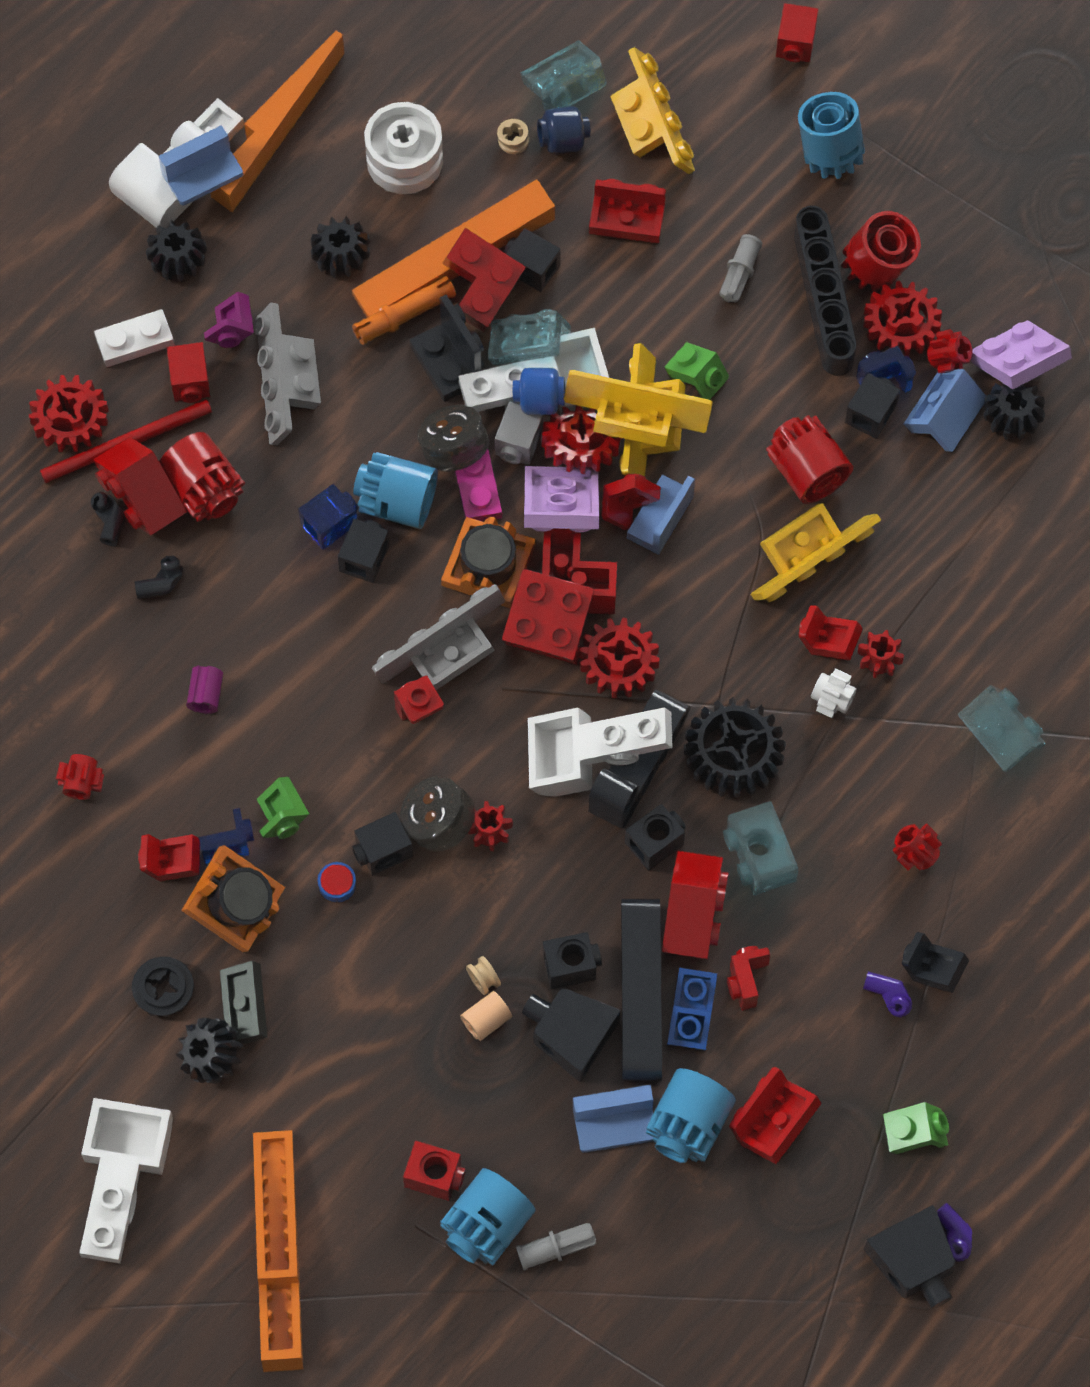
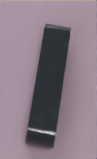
[794,206,856,376]
[621,899,662,1081]

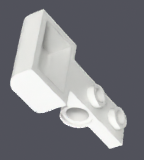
[109,98,244,229]
[459,328,609,415]
[528,707,672,796]
[80,1098,173,1263]

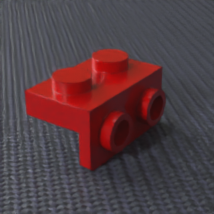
[589,179,666,243]
[729,1066,822,1164]

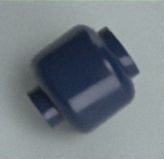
[537,106,591,154]

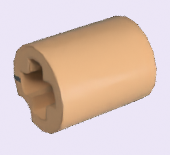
[460,991,512,1041]

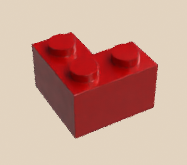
[442,228,526,332]
[93,436,187,536]
[542,528,617,614]
[662,851,729,959]

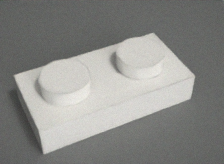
[94,309,175,368]

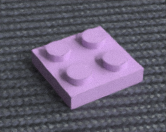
[971,320,1072,389]

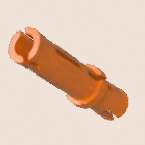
[352,276,456,345]

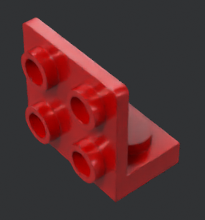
[502,569,594,665]

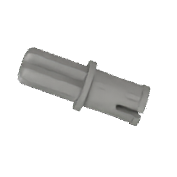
[719,234,763,303]
[516,1223,596,1270]

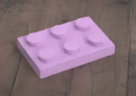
[524,466,599,532]

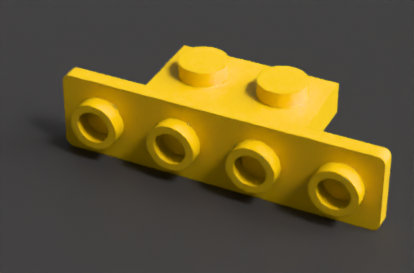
[610,47,695,174]
[620,343,686,476]
[564,370,713,447]
[750,503,881,602]

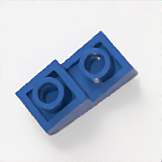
[667,968,717,1050]

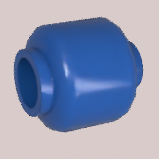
[512,368,565,415]

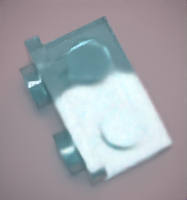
[520,40,607,111]
[488,309,571,365]
[957,685,1046,772]

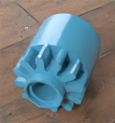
[798,92,865,179]
[353,452,438,529]
[646,1068,736,1163]
[440,1168,536,1266]

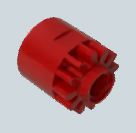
[841,211,921,292]
[766,415,854,504]
[159,432,245,522]

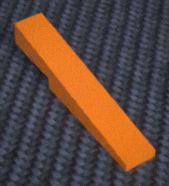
[210,30,345,212]
[352,179,555,318]
[253,1130,304,1372]

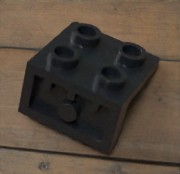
[409,295,485,402]

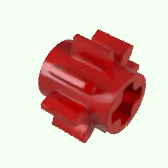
[927,329,972,373]
[857,630,904,678]
[56,754,105,800]
[465,801,513,851]
[893,823,942,871]

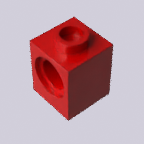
[776,3,819,62]
[167,342,211,403]
[403,1140,466,1201]

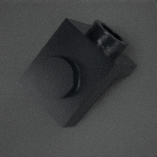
[902,932,969,993]

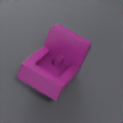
[204,292,254,348]

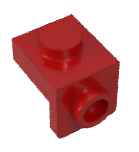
[602,474,661,530]
[799,605,863,660]
[394,675,444,724]
[138,834,200,882]
[727,946,770,1010]

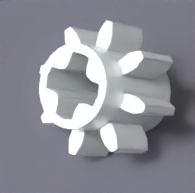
[811,668,857,718]

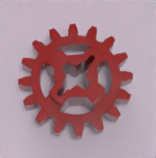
[863,280,942,357]
[29,375,109,452]
[541,405,621,474]
[579,617,660,698]

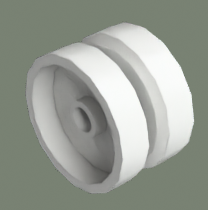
[364,102,443,194]

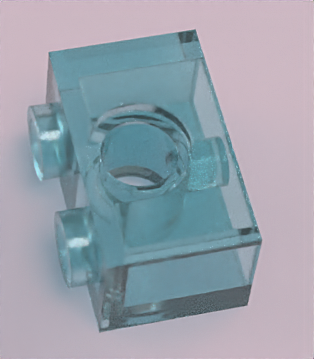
[723,801,799,896]

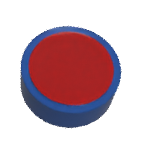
[318,862,356,902]

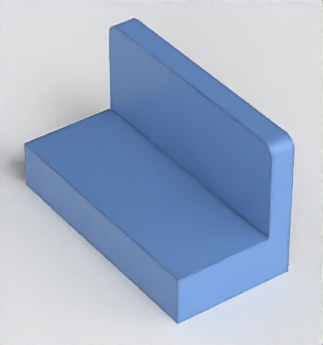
[158,125,243,206]
[903,369,986,452]
[627,475,695,555]
[573,1085,653,1153]

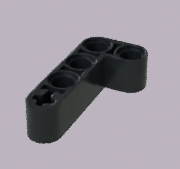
[588,690,690,829]

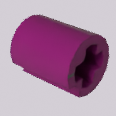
[186,665,224,714]

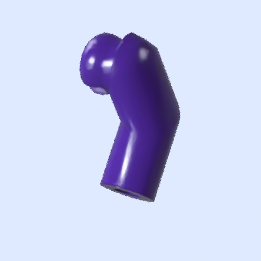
[863,971,912,1017]
[936,1203,972,1262]

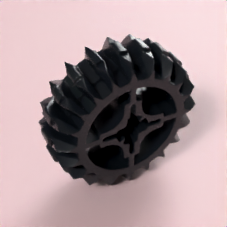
[683,697,786,799]

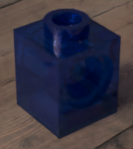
[298,484,358,550]

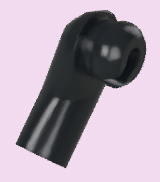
[90,492,125,546]
[135,556,183,599]

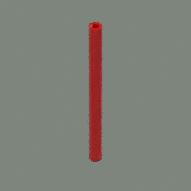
[39,399,212,484]

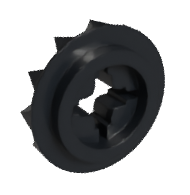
[132,956,194,1018]

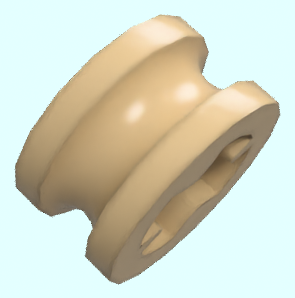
[497,119,530,154]
[466,956,501,995]

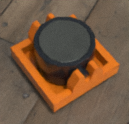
[441,517,536,609]
[181,845,285,953]

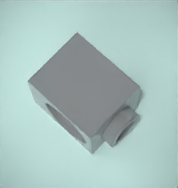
[495,402,544,465]

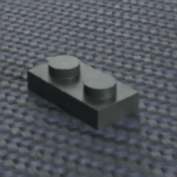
[220,961,268,1045]

